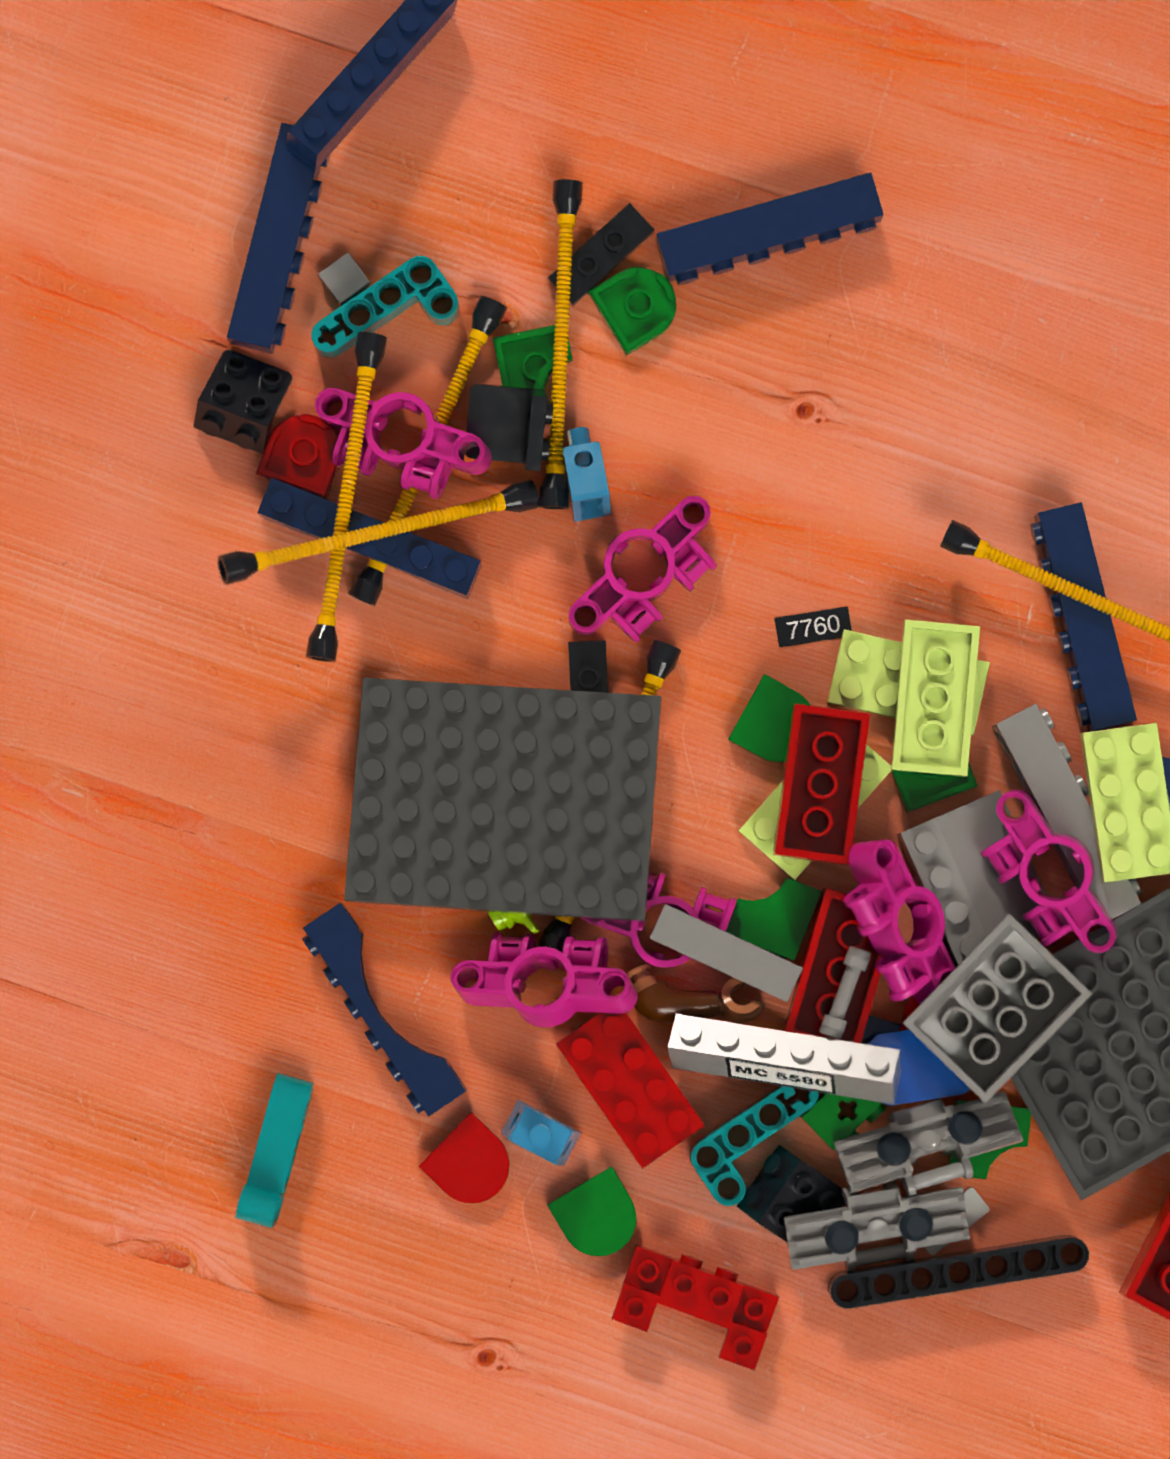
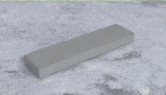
[649,904,803,1002]

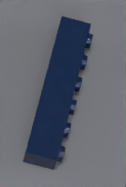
[286,0,457,171]
[227,122,330,354]
[656,172,884,285]
[1030,502,1137,732]

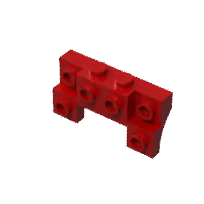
[611,1244,779,1371]

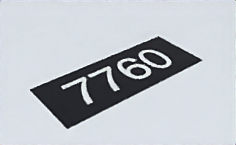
[774,606,852,647]

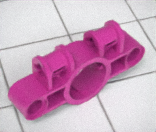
[315,388,492,499]
[569,496,717,643]
[980,790,1117,953]
[843,840,955,1004]
[582,872,737,968]
[451,932,638,1027]

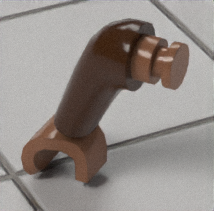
[627,963,765,1024]

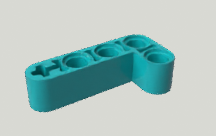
[311,256,459,358]
[235,1073,314,1228]
[690,1086,818,1206]

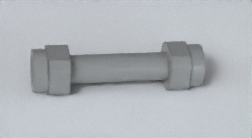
[819,946,871,1040]

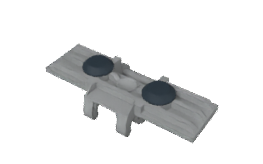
[834,1091,1023,1197]
[784,1180,970,1272]

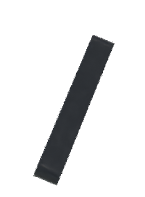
[828,1235,1089,1308]

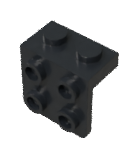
[193,350,292,454]
[465,384,553,471]
[736,1145,845,1242]

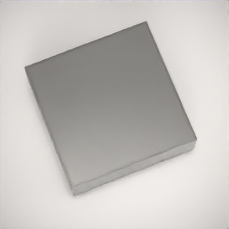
[318,253,371,305]

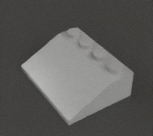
[897,790,1051,968]
[903,914,1092,1103]

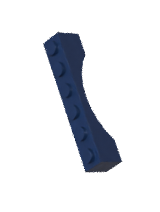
[257,478,482,600]
[302,903,467,1117]

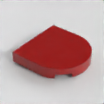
[256,414,339,500]
[418,1112,510,1203]

